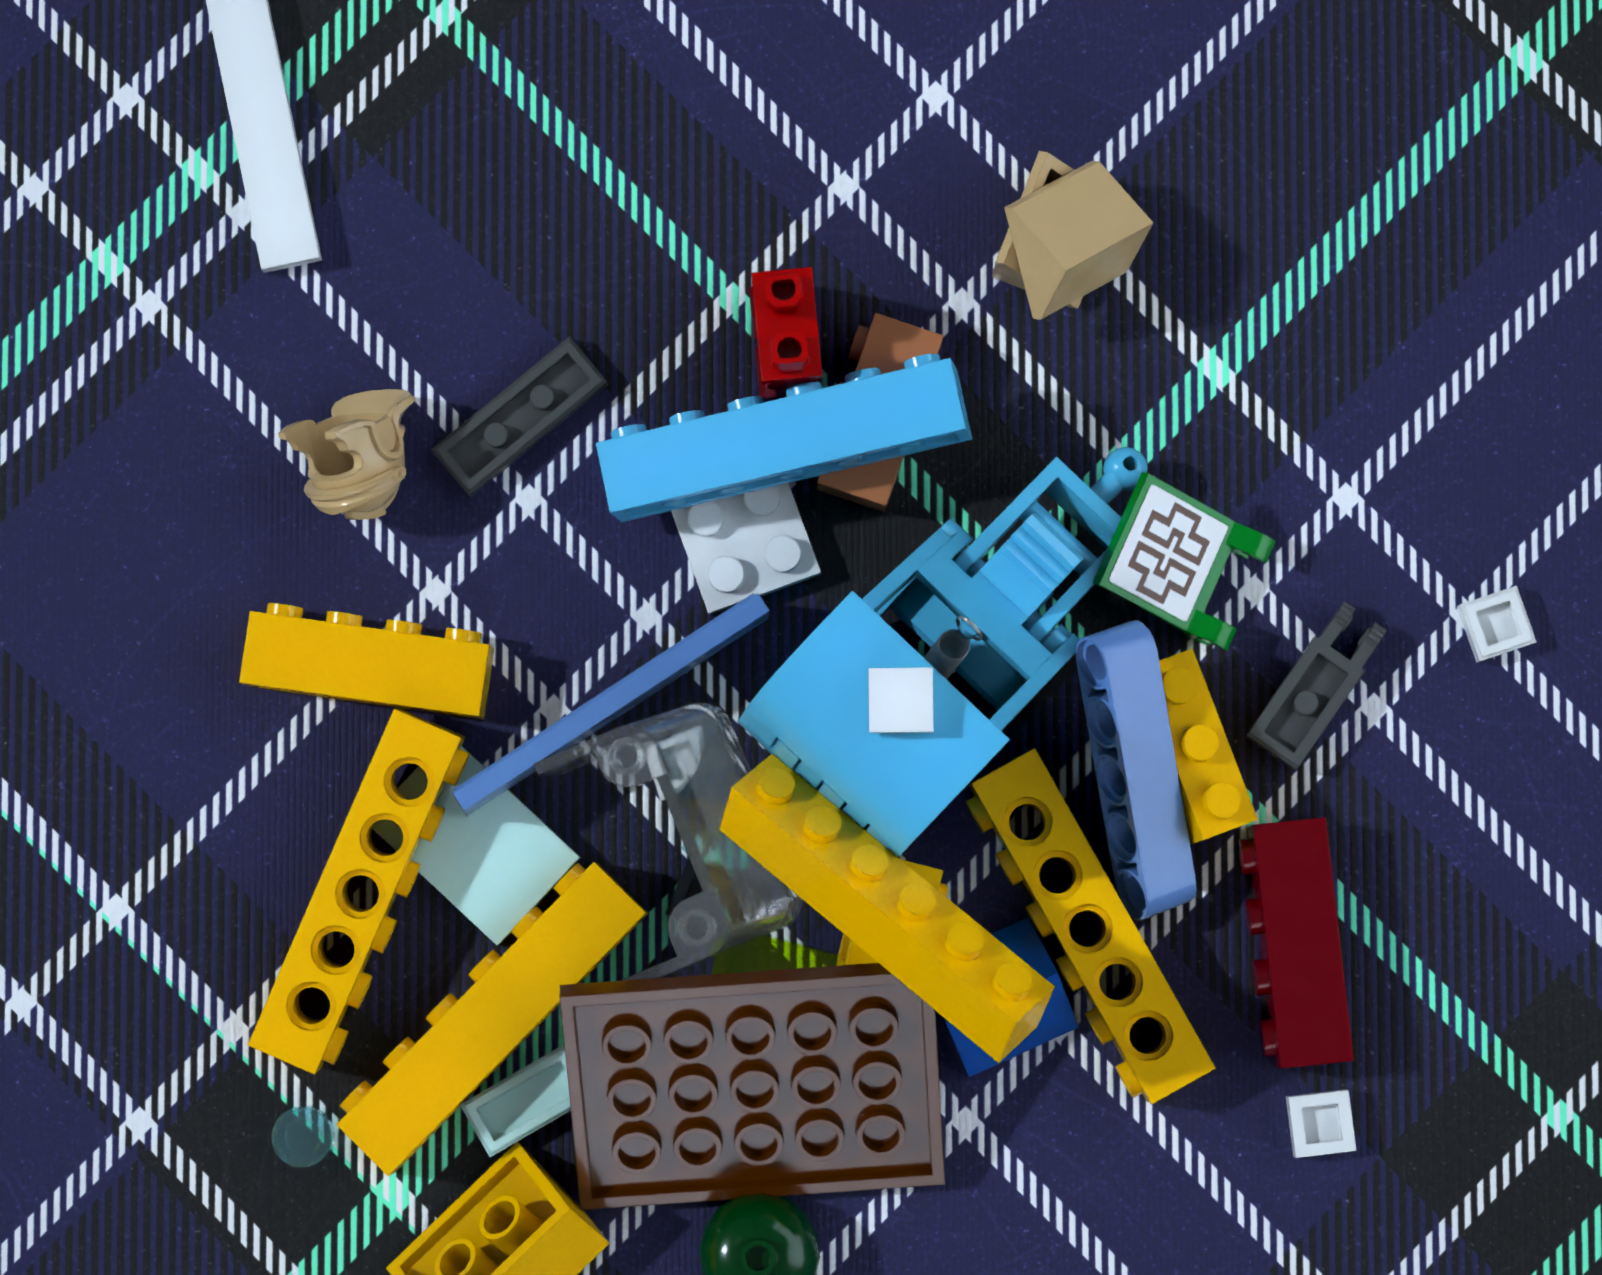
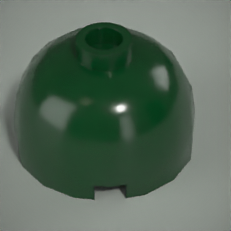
[699,1193,820,1275]

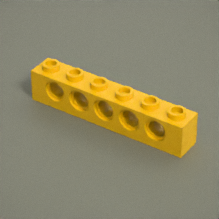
[247,708,470,1075]
[966,748,1216,1104]

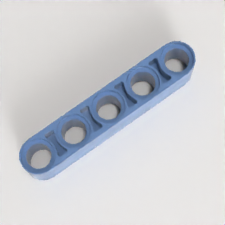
[1075,620,1197,920]

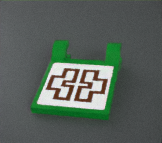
[1093,472,1276,651]

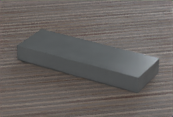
[431,336,608,498]

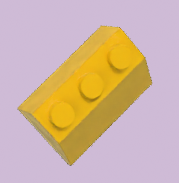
[386,1142,610,1275]

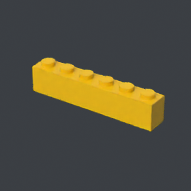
[719,754,1055,1063]
[336,862,649,1176]

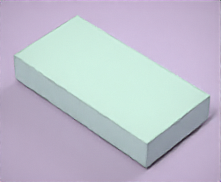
[460,1044,571,1157]

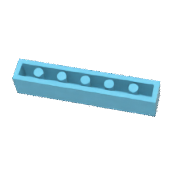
[596,354,972,522]

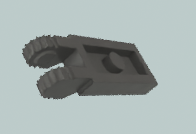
[1245,601,1386,770]

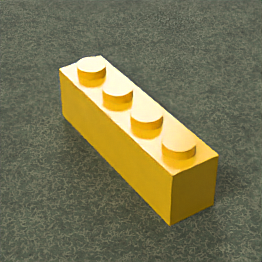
[239,603,494,720]

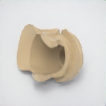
[278,389,416,520]

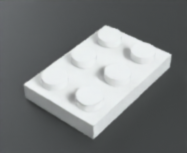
[671,483,821,615]

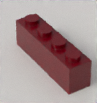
[1238,817,1354,1069]

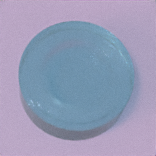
[271,1106,335,1168]

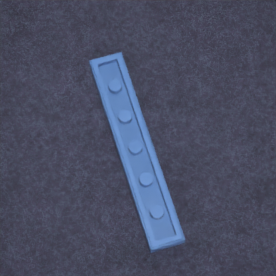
[453,593,770,816]

